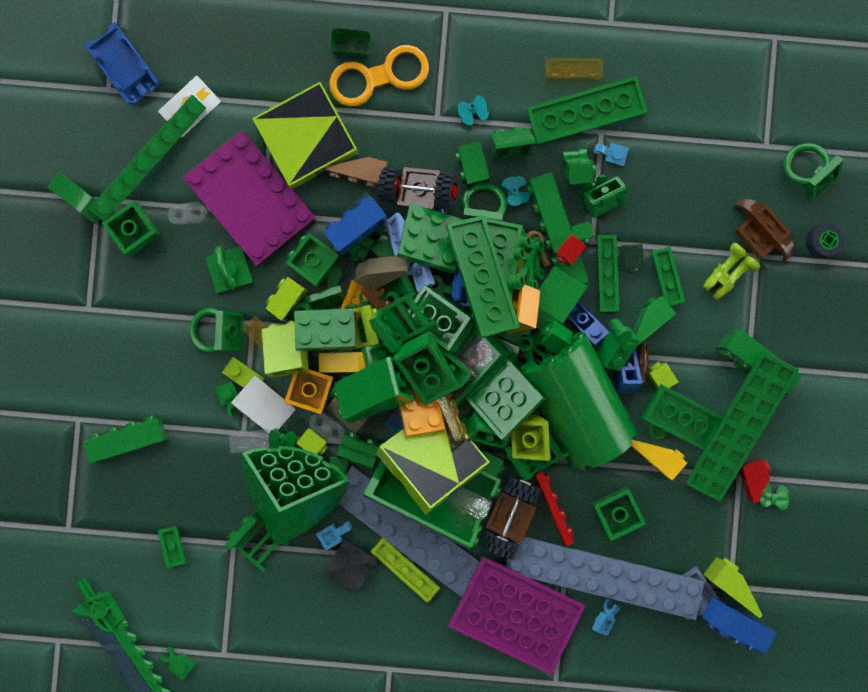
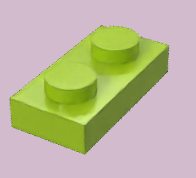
[222,357,265,388]

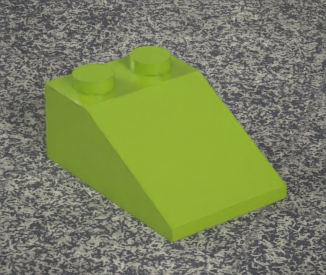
[703,557,762,618]

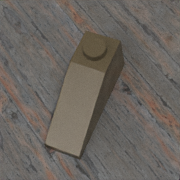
[355,256,410,290]

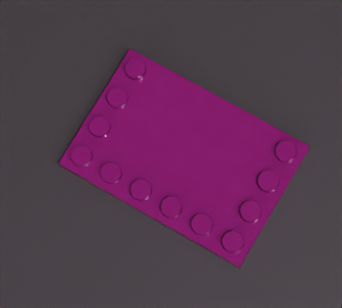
[182,130,316,266]
[448,555,585,675]

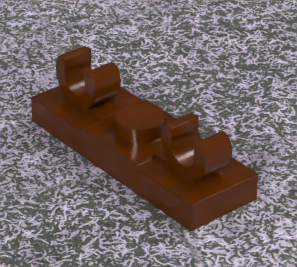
[361,280,408,329]

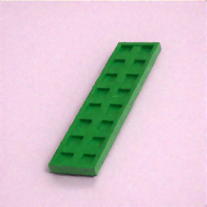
[685,351,799,502]

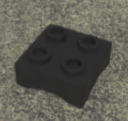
[324,538,378,594]

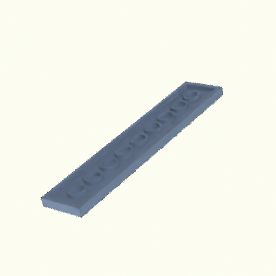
[339,466,479,597]
[506,536,704,620]

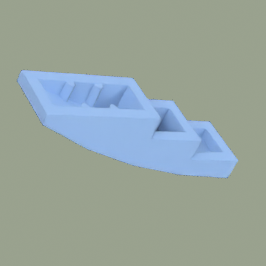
[385,213,435,292]

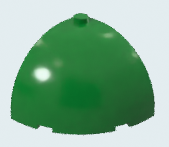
[242,446,349,546]

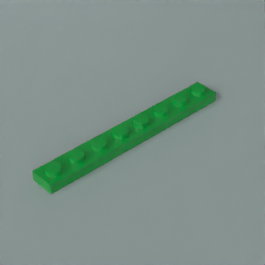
[88,95,206,222]

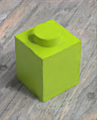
[648,362,678,389]
[297,427,328,456]

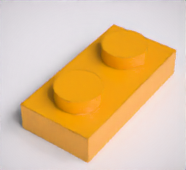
[341,280,367,322]

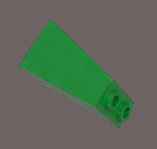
[334,356,415,423]

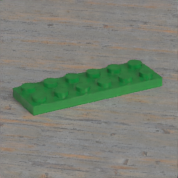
[526,76,648,146]
[446,215,520,339]

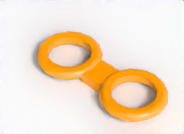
[329,45,429,107]

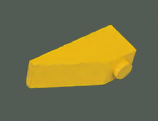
[319,352,366,373]
[631,440,687,480]

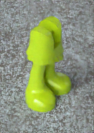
[703,243,761,300]

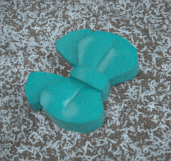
[458,96,489,126]
[501,176,530,207]

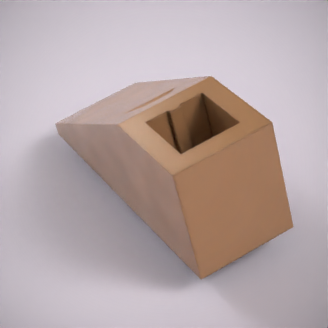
[326,157,388,189]

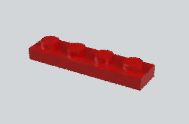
[534,471,574,546]

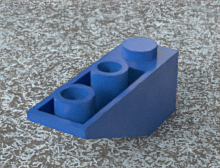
[567,301,609,351]

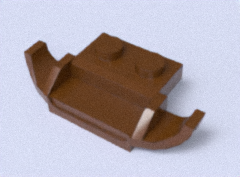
[734,199,794,262]

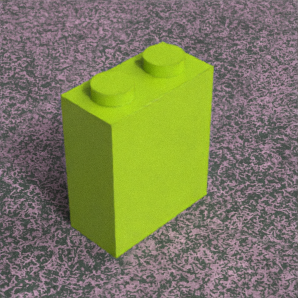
[262,321,309,378]

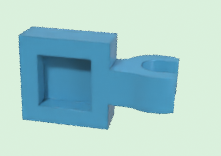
[593,143,629,167]
[316,521,352,550]
[592,599,620,636]

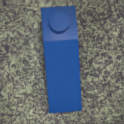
[614,349,643,394]

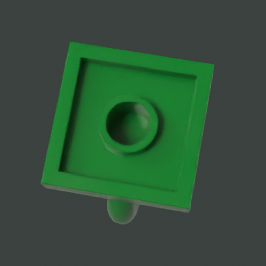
[783,143,844,202]
[461,183,507,221]
[205,246,254,294]
[189,308,244,354]

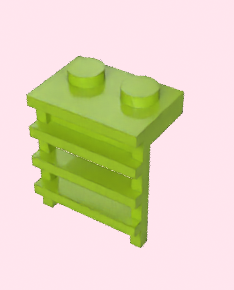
[338,304,382,352]

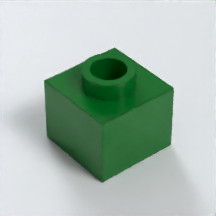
[570,221,594,244]

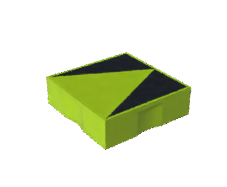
[252,82,359,190]
[376,402,489,515]

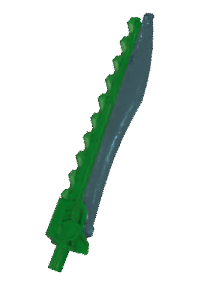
[72,577,170,692]

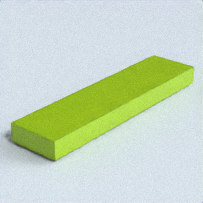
[370,538,440,603]

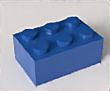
[324,196,387,255]
[702,597,777,654]

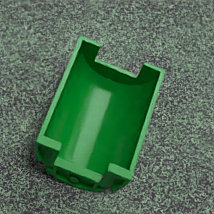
[520,332,637,470]
[363,428,501,549]

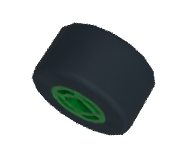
[806,223,846,259]

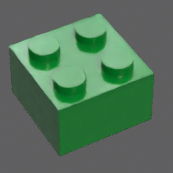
[102,201,161,257]
[591,487,646,541]

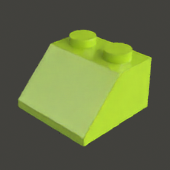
[266,277,309,322]
[511,415,551,461]

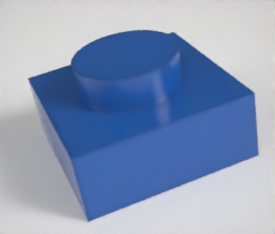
[384,409,404,432]

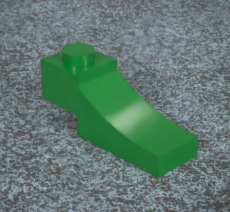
[47,172,100,224]

